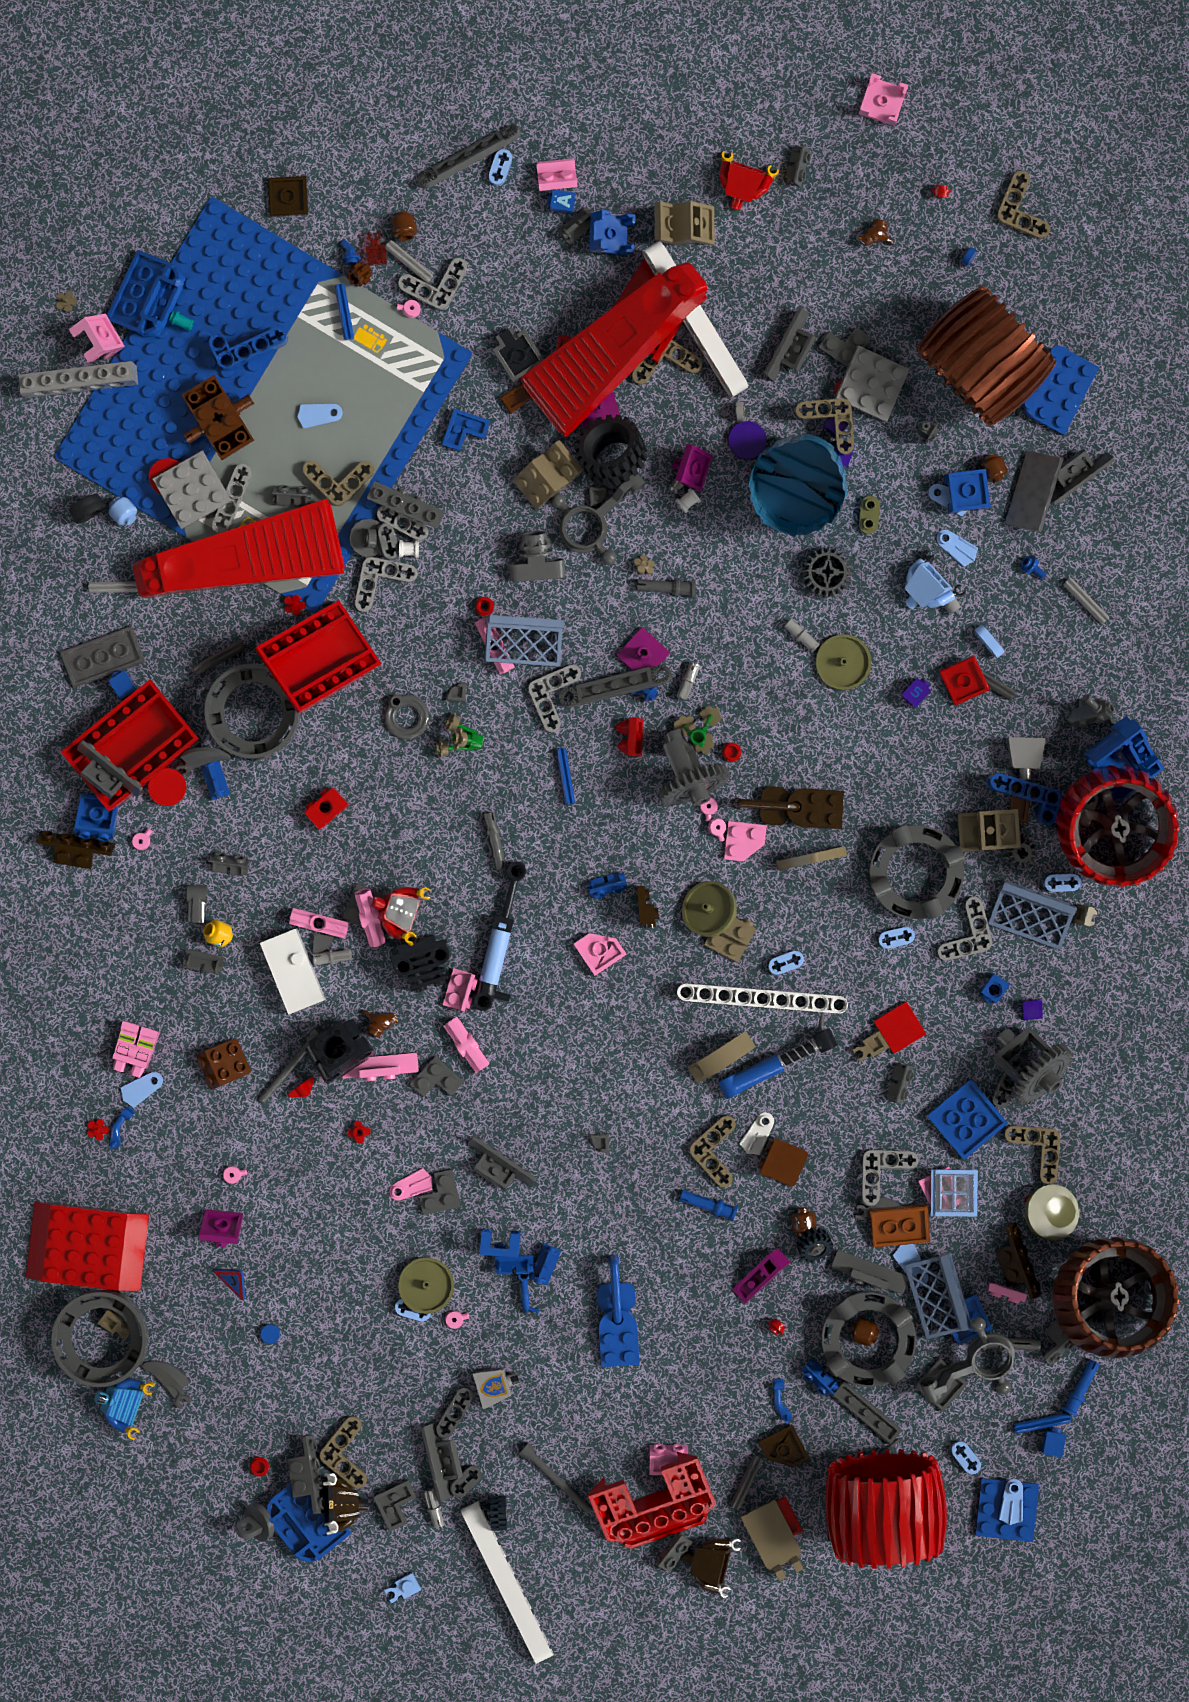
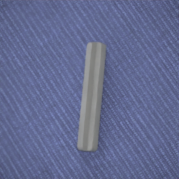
[385,240,433,283]
[1063,578,1109,624]
[88,581,138,593]

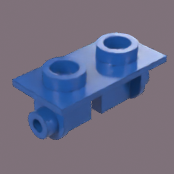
[201,761,230,800]
[587,872,628,899]
[529,1243,561,1286]
[495,1255,534,1275]
[800,1359,838,1397]

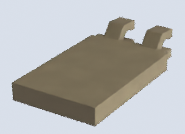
[741,1499,803,1581]

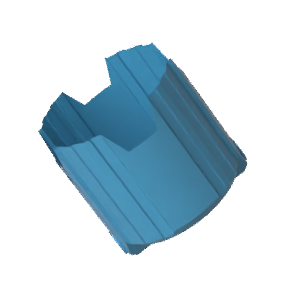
[748,433,848,537]

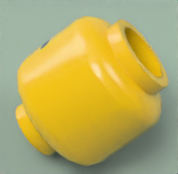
[203,920,233,947]

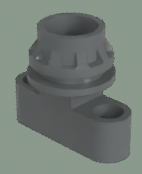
[509,531,566,582]

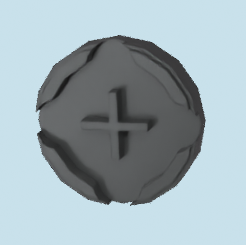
[348,518,387,557]
[236,1503,274,1542]

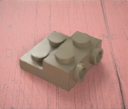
[704,914,756,962]

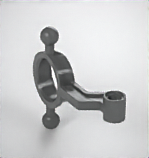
[550,474,646,565]
[919,1317,1015,1403]

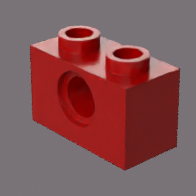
[304,787,349,830]

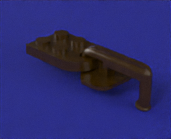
[732,786,844,829]

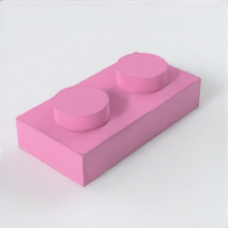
[986,1282,1027,1304]

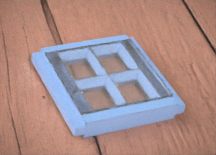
[931,1169,978,1217]

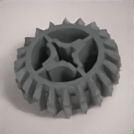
[801,546,853,599]

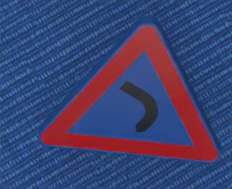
[213,1268,245,1300]

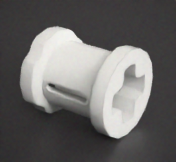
[675,488,701,513]
[399,540,419,558]

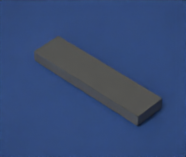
[832,1380,902,1445]

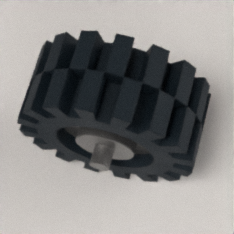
[796,1227,834,1263]
[487,1495,510,1531]

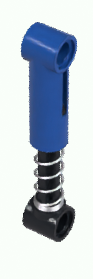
[718,1028,838,1099]

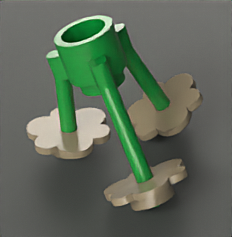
[674,706,722,754]

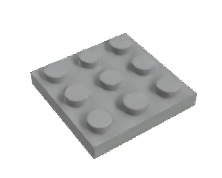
[834,345,909,422]
[153,450,232,529]

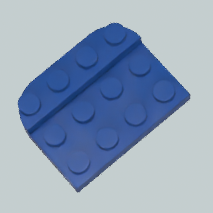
[107,250,185,337]
[1021,346,1099,435]
[266,1483,352,1562]

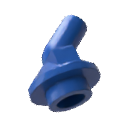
[340,240,361,265]
[1021,555,1047,580]
[631,686,658,702]

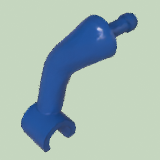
[109,1107,135,1149]
[518,1274,539,1314]
[773,1379,792,1424]

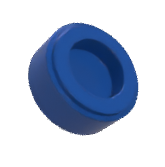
[961,247,977,267]
[261,1324,280,1344]

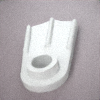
[739,1112,774,1155]

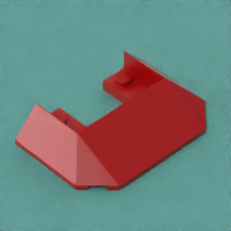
[588,1452,716,1549]

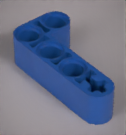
[209,327,288,371]
[986,773,1062,825]

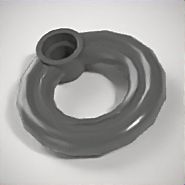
[384,694,430,740]

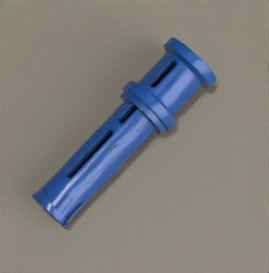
[679,1189,738,1222]
[1061,1359,1100,1417]

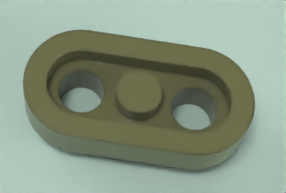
[859,496,880,534]

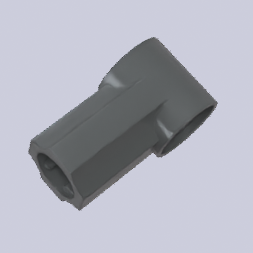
[187,885,208,923]

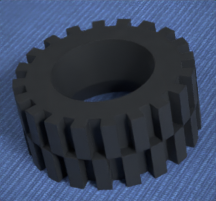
[574,414,647,487]

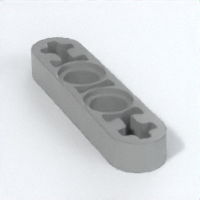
[212,464,252,534]

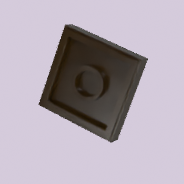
[268,176,308,217]

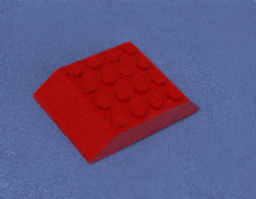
[254,600,382,713]
[61,679,199,812]
[26,1201,149,1291]

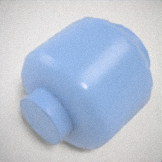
[108,497,137,526]

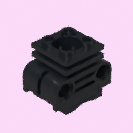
[390,935,451,993]
[305,1019,376,1084]

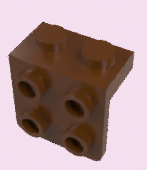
[196,1039,251,1090]
[757,1137,808,1187]

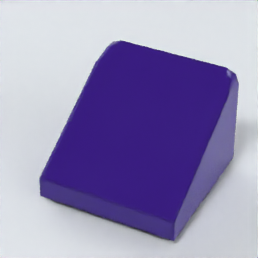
[1021,999,1043,1021]

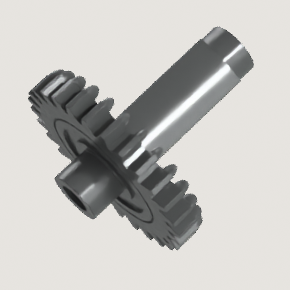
[659,729,730,807]
[994,1027,1073,1105]

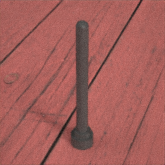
[259,1027,321,1103]
[518,1442,591,1512]

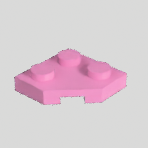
[724,821,767,861]
[574,933,627,975]

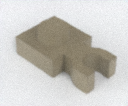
[853,1031,889,1062]
[97,1309,131,1340]

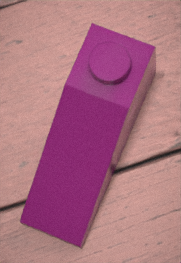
[732,1248,791,1304]

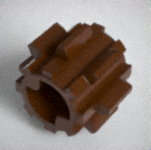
[347,262,372,287]

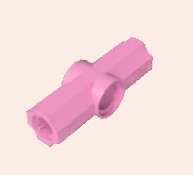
[475,617,515,675]
[354,888,385,947]
[289,908,349,939]
[444,1017,490,1073]

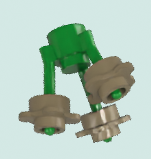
[434,712,483,759]

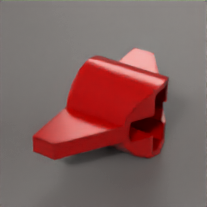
[287,1076,315,1098]

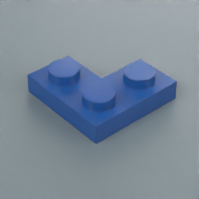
[442,408,491,451]
[950,1293,993,1346]

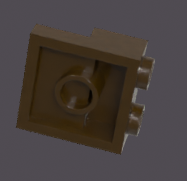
[637,885,659,928]

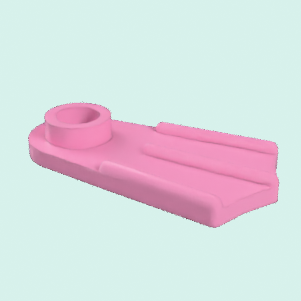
[389,1168,433,1200]

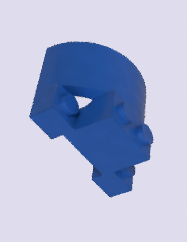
[1084,716,1164,803]

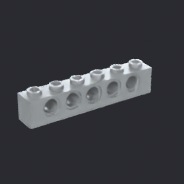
[19,361,138,398]

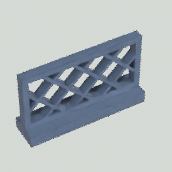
[484,615,565,667]
[988,880,1077,950]
[905,1252,971,1339]

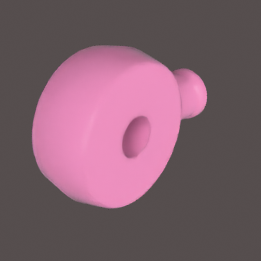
[397,300,421,318]
[700,797,718,821]
[708,818,726,842]
[132,828,152,851]
[223,1166,247,1184]
[445,1311,469,1329]

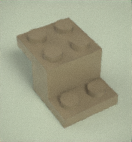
[654,201,715,246]
[513,440,583,510]
[957,809,1021,852]

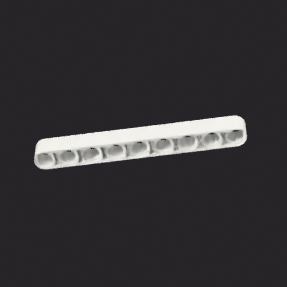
[642,241,748,397]
[677,983,848,1013]
[461,1501,554,1664]

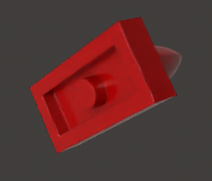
[615,717,644,757]

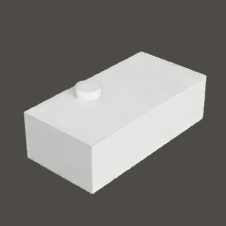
[260,929,326,1015]

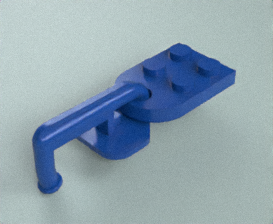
[597,1254,640,1367]

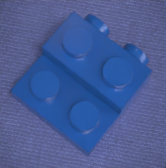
[74,793,119,842]

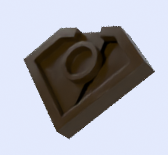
[758,1424,810,1468]

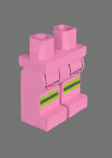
[113,1021,160,1078]

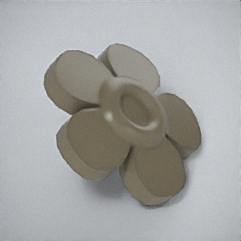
[56,291,78,312]
[633,555,655,575]

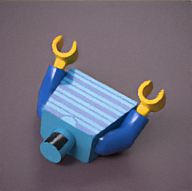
[94,1378,155,1440]

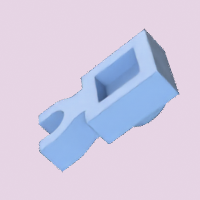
[384,1572,421,1603]

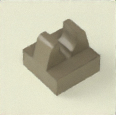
[1072,904,1097,927]

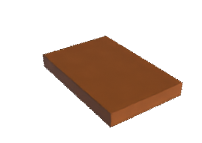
[869,1204,930,1248]

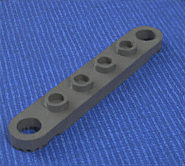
[417,124,521,189]
[559,664,671,708]

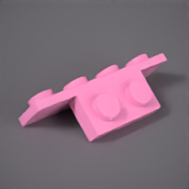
[342,1053,419,1081]

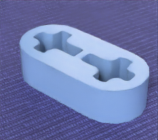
[489,149,512,186]
[974,625,1004,658]
[1044,874,1081,892]
[878,927,915,948]
[768,951,804,975]
[395,1299,431,1321]
[951,1441,981,1474]

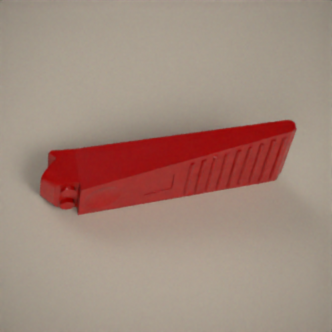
[520,262,707,437]
[133,499,345,598]

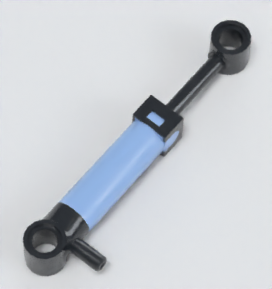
[474,861,526,1011]

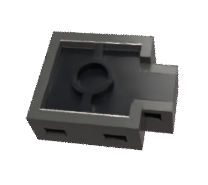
[492,327,544,384]

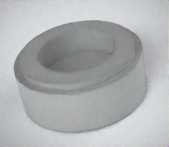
[736,402,745,421]

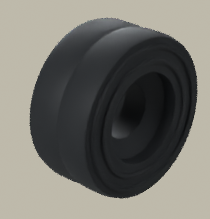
[69,493,106,524]

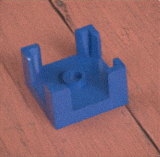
[589,210,636,256]
[943,469,991,514]
[480,1228,521,1258]

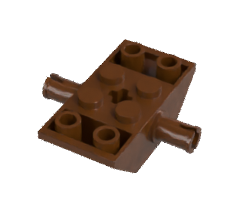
[182,375,255,460]

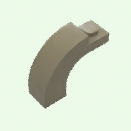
[688,1031,756,1083]

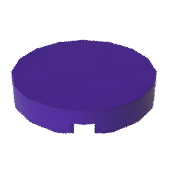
[728,421,766,460]

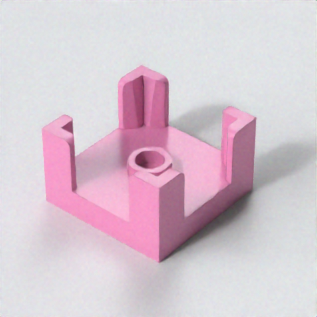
[859,73,908,126]
[69,314,125,362]

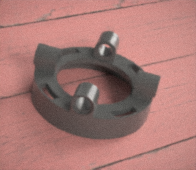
[205,664,301,761]
[869,825,966,920]
[51,1290,149,1387]
[821,1291,916,1387]

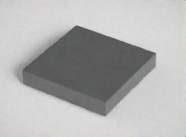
[914,1357,968,1412]

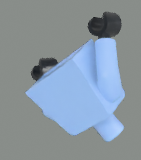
[905,550,965,609]

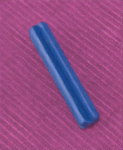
[335,284,354,341]
[556,748,575,805]
[1014,1413,1071,1434]

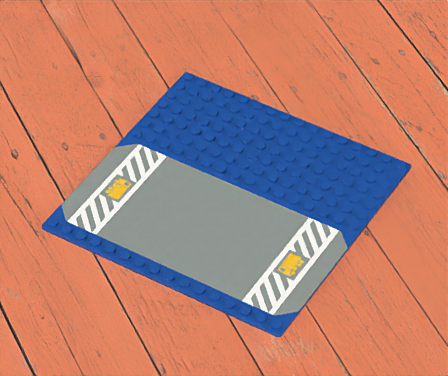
[55,197,472,613]

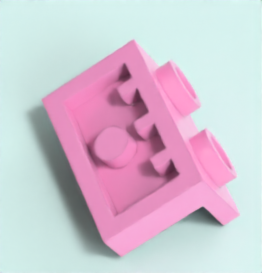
[536,158,578,191]
[443,968,478,1012]
[649,1444,688,1475]

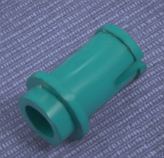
[169,311,195,332]

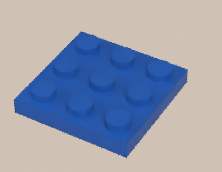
[926,1079,1008,1160]
[975,1478,1039,1542]

